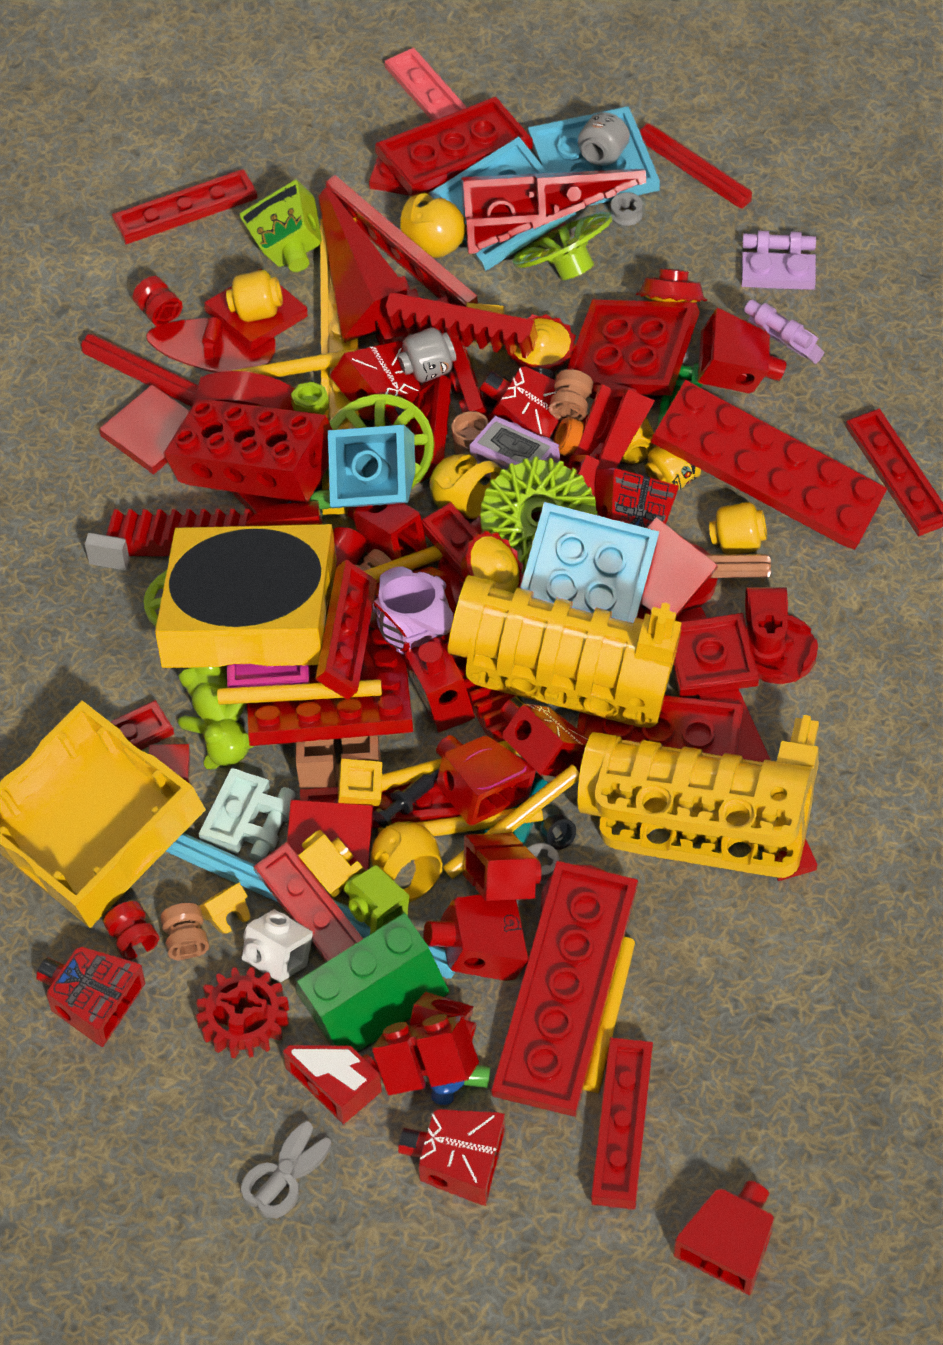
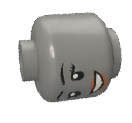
[577,112,630,166]
[398,327,457,383]

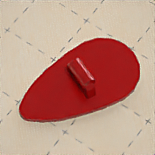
[146,317,276,373]

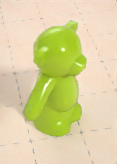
[178,665,254,769]

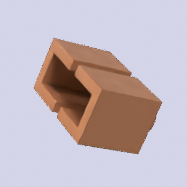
[296,735,382,789]

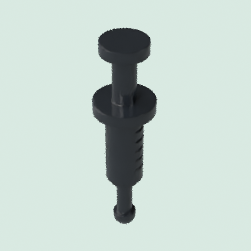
[373,765,440,828]

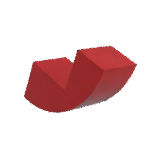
[193,371,295,411]

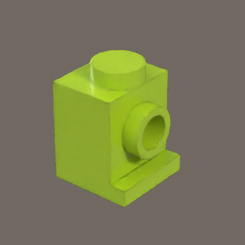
[344,865,410,934]

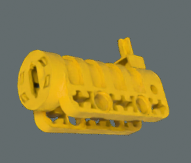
[448,575,682,728]
[578,715,819,878]

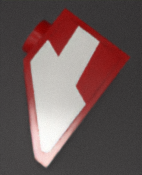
[283,1045,382,1125]

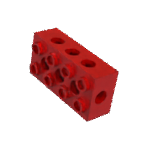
[164,398,333,503]

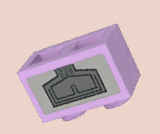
[469,416,560,479]

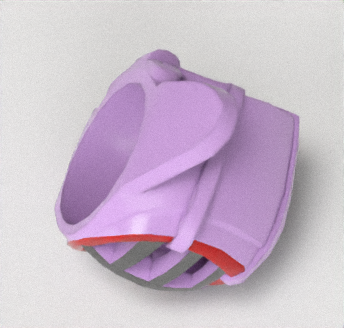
[373,566,453,654]

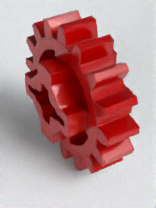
[196,967,289,1058]

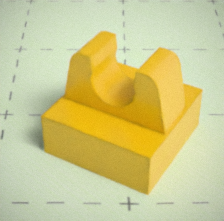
[338,758,382,806]
[198,882,251,934]

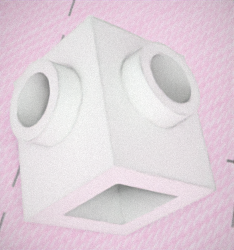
[242,909,313,983]

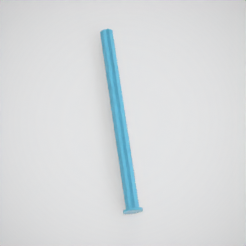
[165,833,456,978]

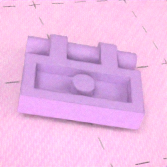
[742,230,816,290]
[744,300,825,364]

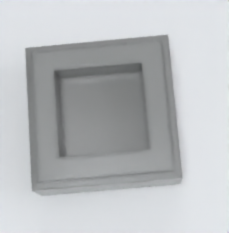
[85,533,130,570]

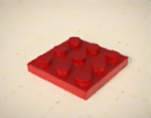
[567,299,700,396]

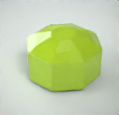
[291,382,329,414]

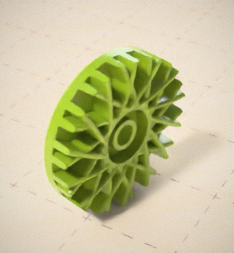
[481,457,597,573]

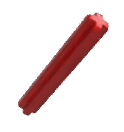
[639,123,753,209]
[81,333,198,406]

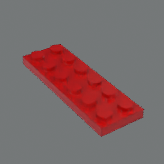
[650,380,888,550]
[491,861,638,1117]

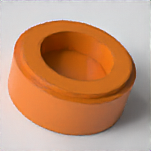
[553,417,583,457]

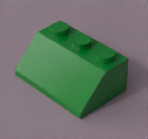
[296,913,450,1052]

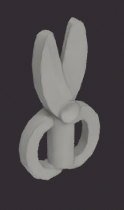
[241,1121,332,1218]

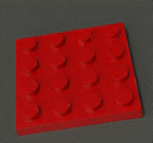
[247,629,413,746]

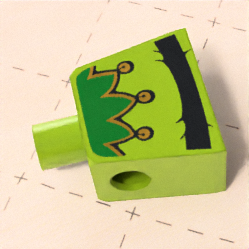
[240,179,322,272]

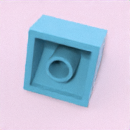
[328,425,415,508]

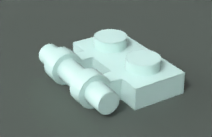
[199,768,296,863]

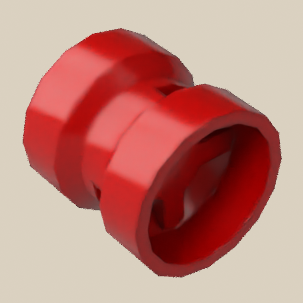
[132,276,183,327]
[103,901,159,960]

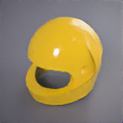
[400,193,465,258]
[430,454,502,519]
[371,822,442,902]

